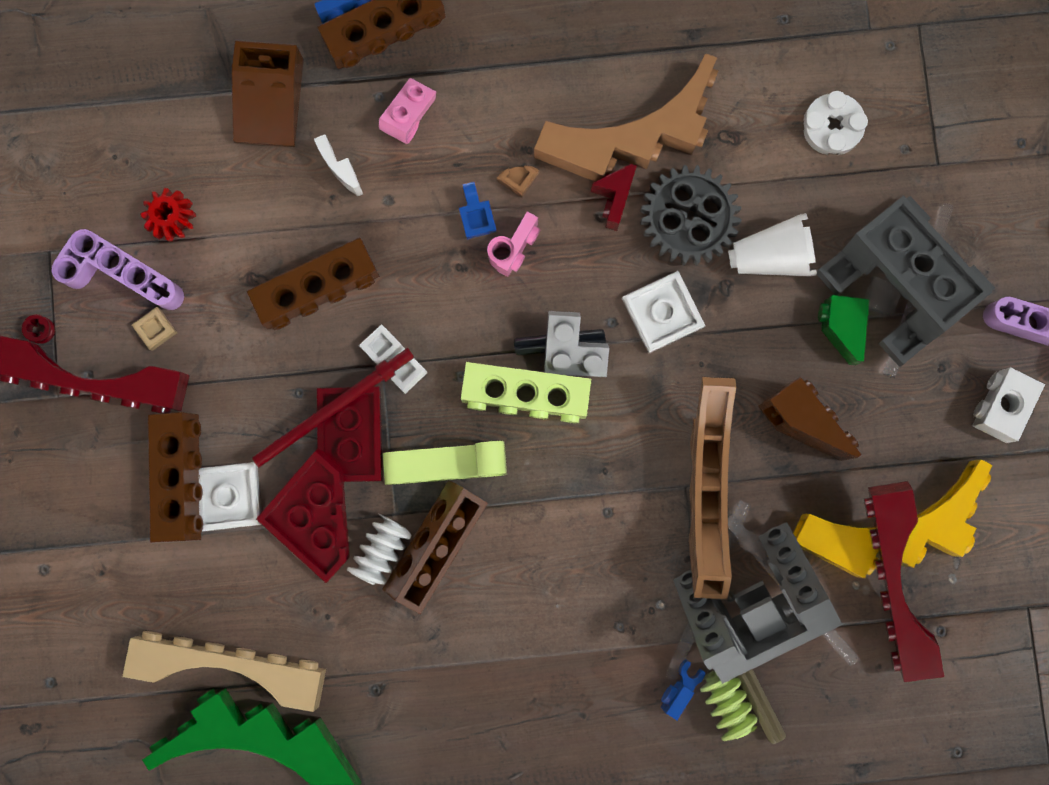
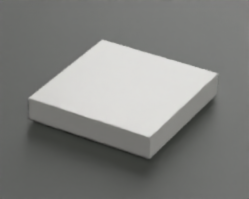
[622,271,705,353]
[199,462,262,532]

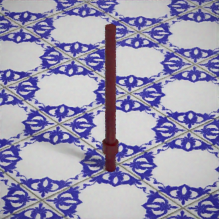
[252,347,415,468]

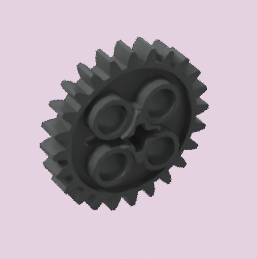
[640,165,742,266]

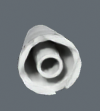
[728,213,817,276]

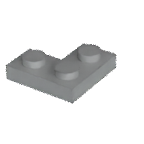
[544,311,609,377]

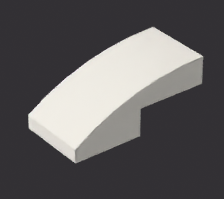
[314,135,363,196]
[359,324,428,394]

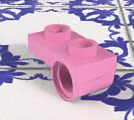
[379,78,436,144]
[487,211,540,277]

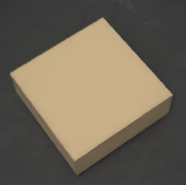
[132,307,177,351]

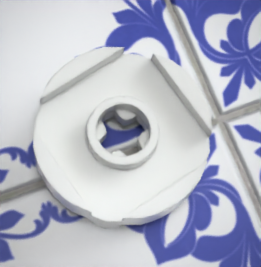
[803,91,868,155]

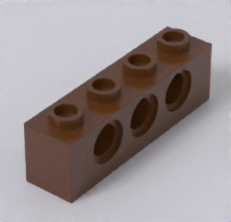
[318,0,446,70]
[246,237,380,330]
[148,412,203,543]
[382,480,488,615]

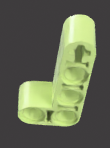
[382,441,507,485]

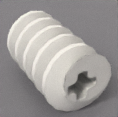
[347,514,412,585]

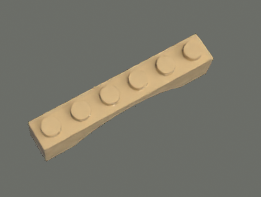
[122,631,326,712]

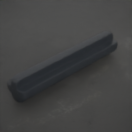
[514,329,606,355]

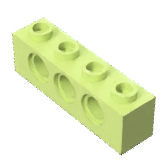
[461,362,592,423]

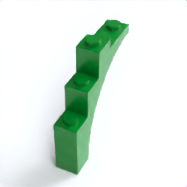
[142,689,362,785]

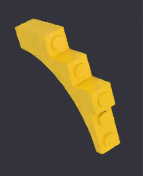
[793,459,993,578]

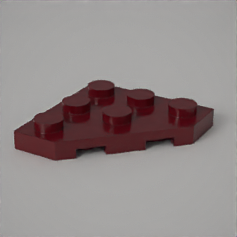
[256,449,350,583]

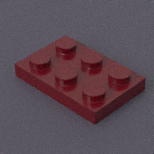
[317,386,383,482]

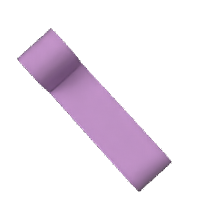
[52,229,184,310]
[983,297,1049,346]

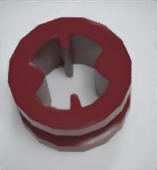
[22,314,55,344]

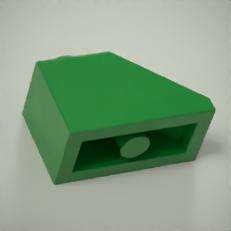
[818,295,870,365]

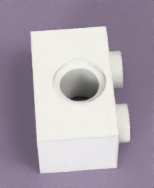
[972,367,1045,443]

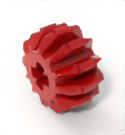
[140,188,196,242]

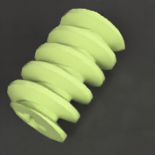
[700,671,758,741]

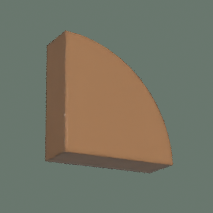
[497,166,539,197]

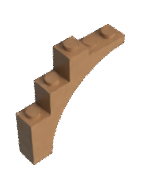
[534,54,719,182]
[688,377,736,599]

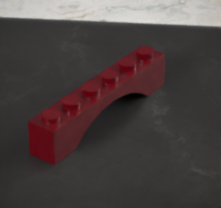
[0,336,190,414]
[864,481,944,682]

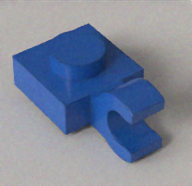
[459,182,497,240]
[661,659,705,720]

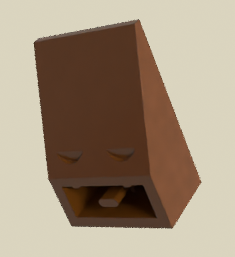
[232,41,304,147]
[758,377,862,461]

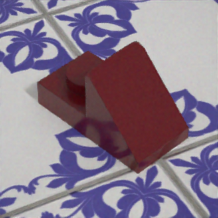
[591,164,637,231]

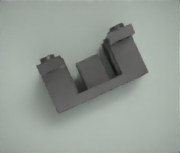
[817,195,995,367]
[673,522,843,684]

